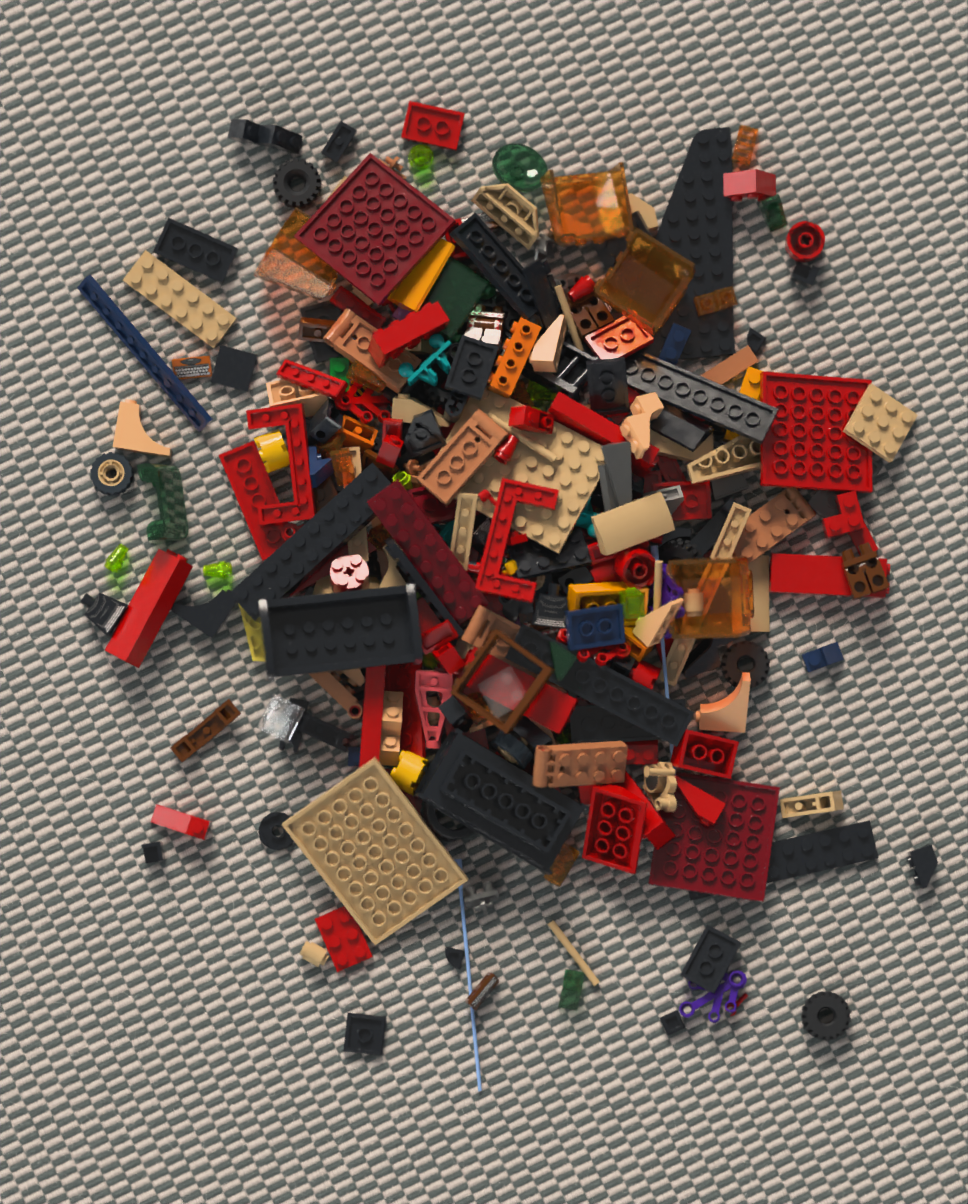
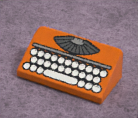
[172,356,212,380]

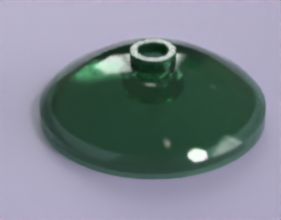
[492,143,548,192]

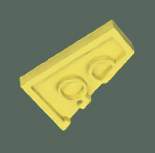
[238,603,265,662]

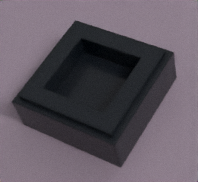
[660,1010,685,1035]

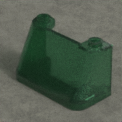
[411,256,496,344]
[137,463,189,545]

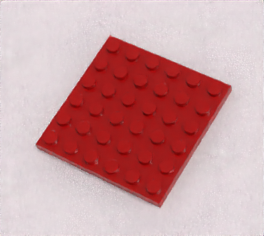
[760,371,873,493]

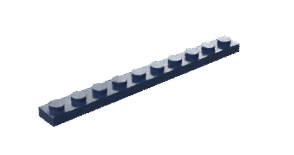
[77,275,213,432]

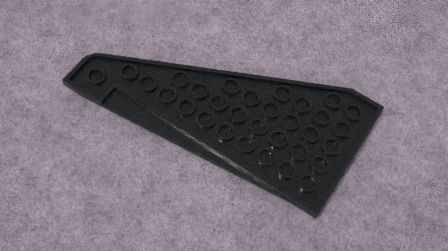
[627,127,736,360]

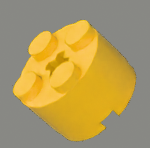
[254,429,290,473]
[390,750,429,795]

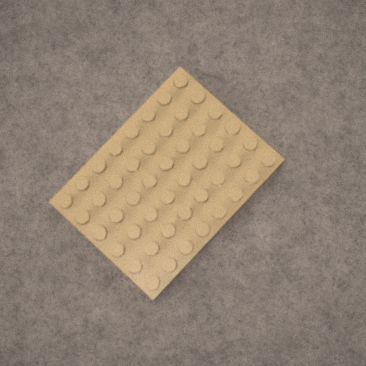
[438,385,605,554]
[282,757,468,945]

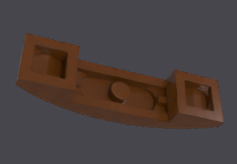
[170,699,241,763]

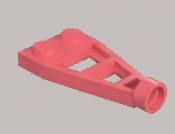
[415,669,455,749]

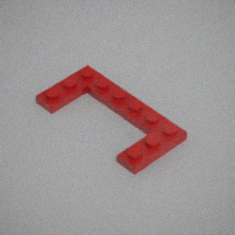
[246,403,316,525]
[475,478,559,603]

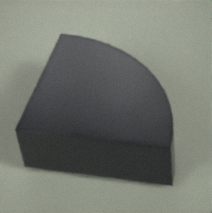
[747,328,766,355]
[445,947,464,970]

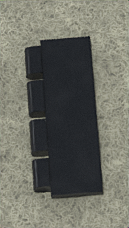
[522,259,564,332]

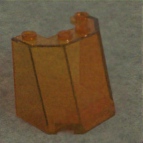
[540,162,634,246]
[253,208,338,300]
[594,228,696,336]
[666,556,754,639]

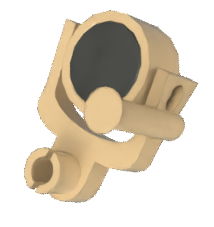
[642,762,677,812]

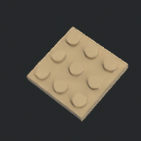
[843,383,918,463]

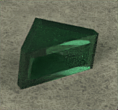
[759,194,788,233]
[549,641,577,681]
[558,969,584,1011]

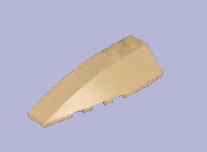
[686,435,760,484]

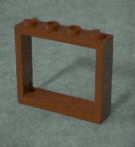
[450,629,555,734]

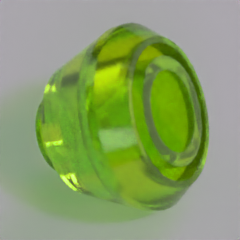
[408,144,434,170]

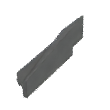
[598,442,632,512]

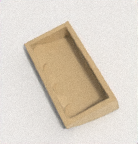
[591,492,675,556]
[730,555,769,632]

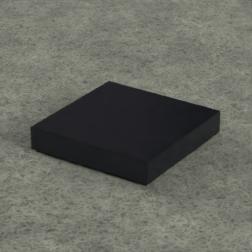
[211,345,258,392]
[343,1012,386,1056]

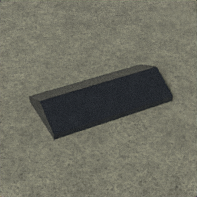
[629,401,714,452]

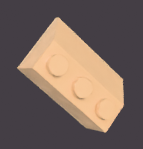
[266,371,328,417]

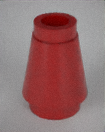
[567,275,596,302]
[493,435,519,464]

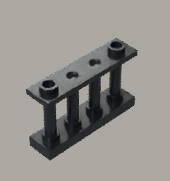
[521,330,600,402]

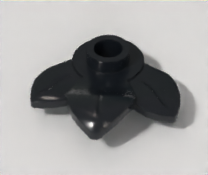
[498,596,534,623]

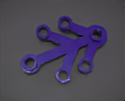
[647,563,685,639]
[679,970,747,1023]

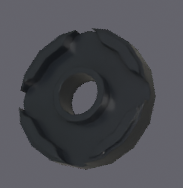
[258,812,294,850]

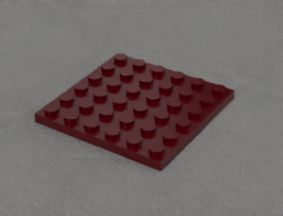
[294,153,456,307]
[648,772,780,902]

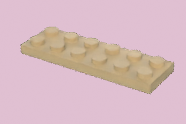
[123,250,237,349]

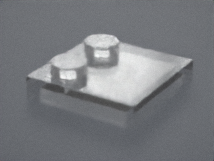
[478,666,526,718]
[257,694,305,743]

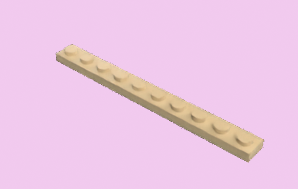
[657,502,752,687]

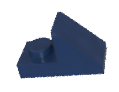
[309,446,335,488]
[801,642,844,673]

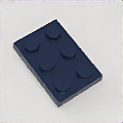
[565,604,625,651]

